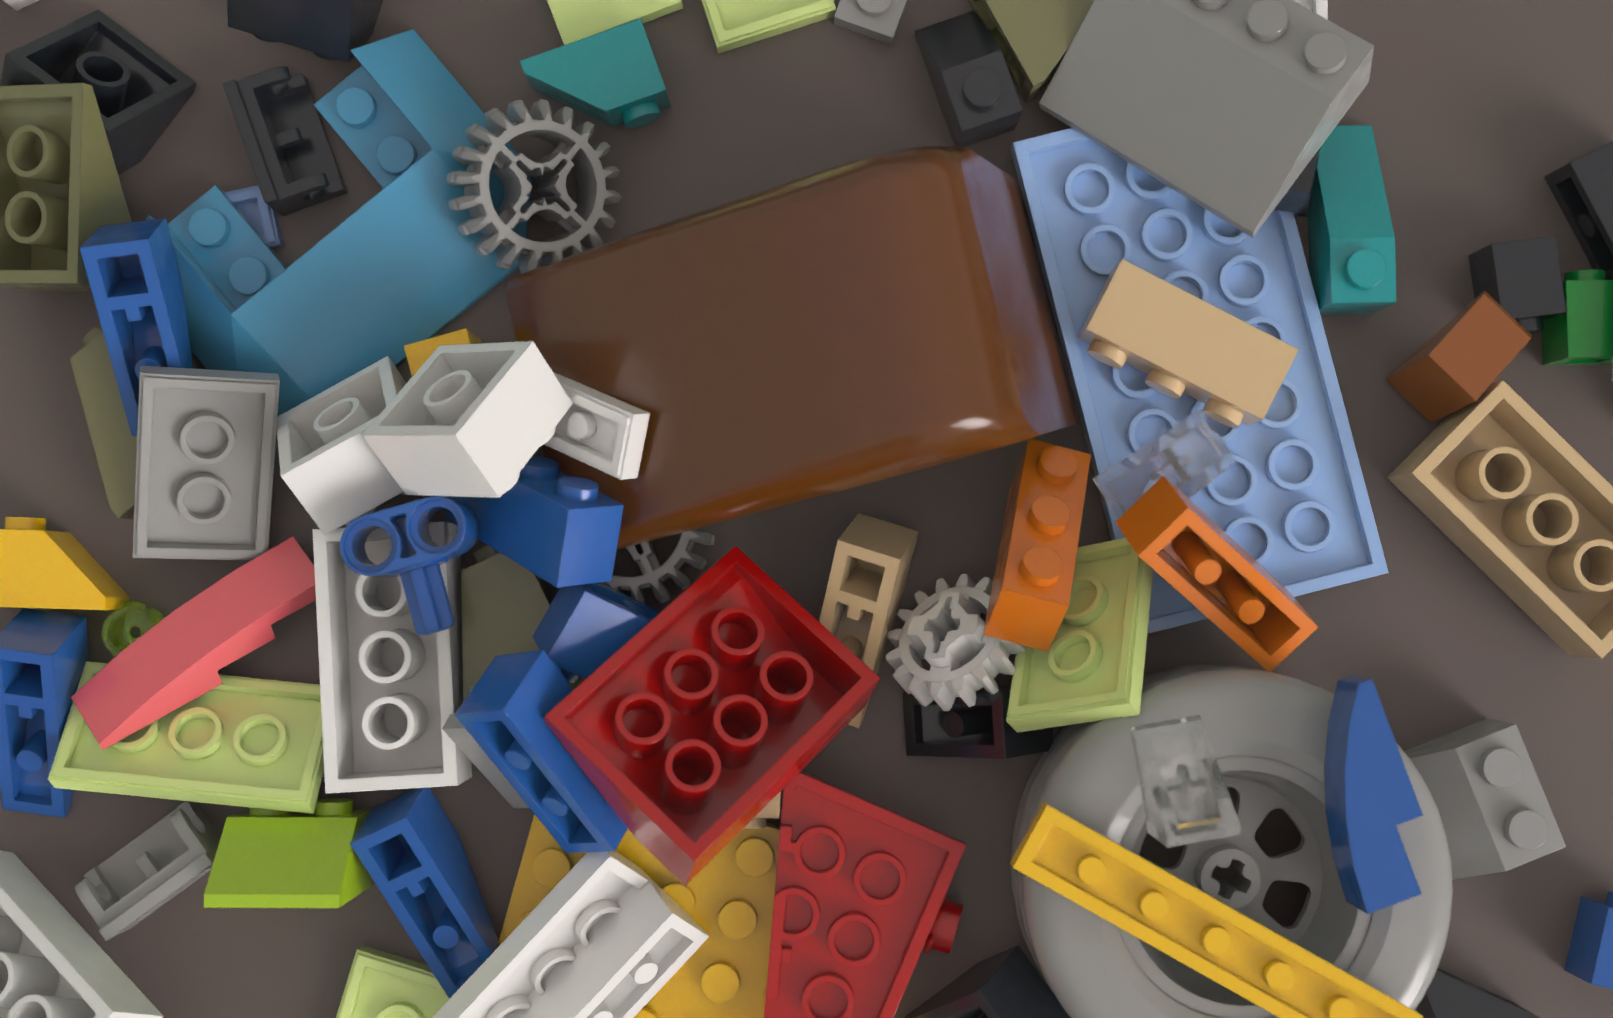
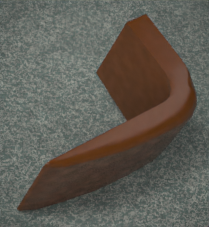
[505,146,1078,550]

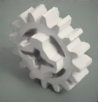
[886,574,1026,711]

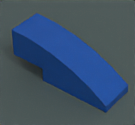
[1324,675,1423,914]

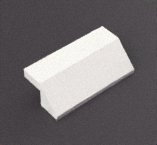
[432,851,709,1018]

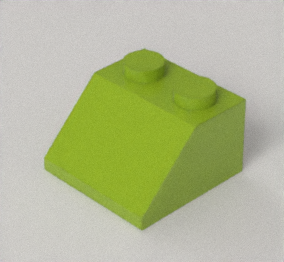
[204,798,372,908]

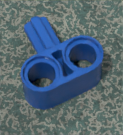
[340,496,479,635]

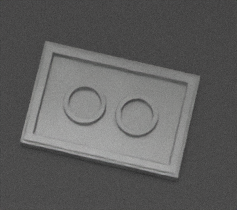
[133,366,280,560]

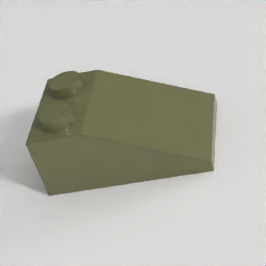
[0,83,132,291]

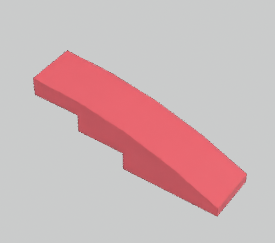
[71,537,316,750]

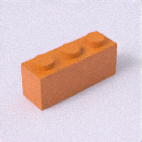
[983,438,1091,652]
[1115,476,1318,672]

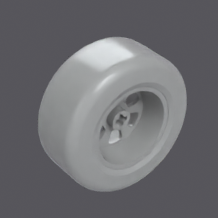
[1010,664,1453,1018]

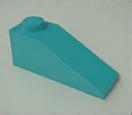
[1308,125,1397,314]

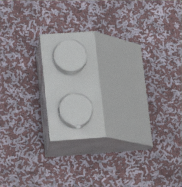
[1404,718,1567,880]

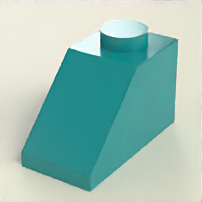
[520,18,671,129]

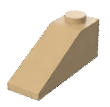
[819,513,919,728]

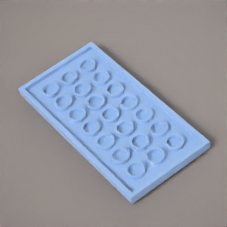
[1010,128,1389,634]

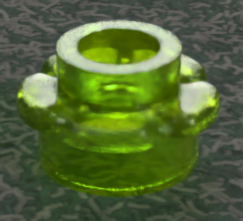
[102,600,164,657]

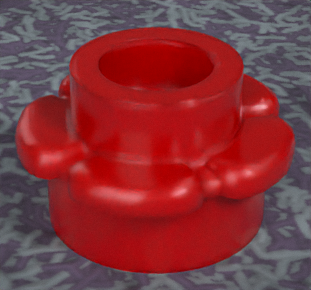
[923,893,964,955]

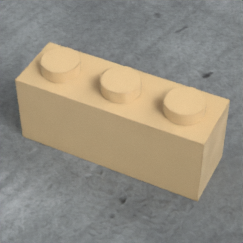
[1077,259,1299,428]

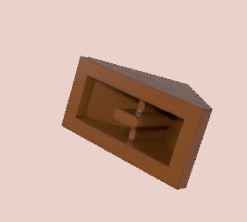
[1386,291,1532,423]

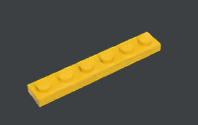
[1010,802,1424,1018]

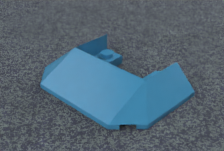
[146,29,534,415]

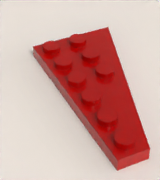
[764,771,967,1018]

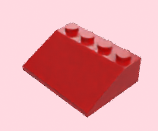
[544,545,880,886]

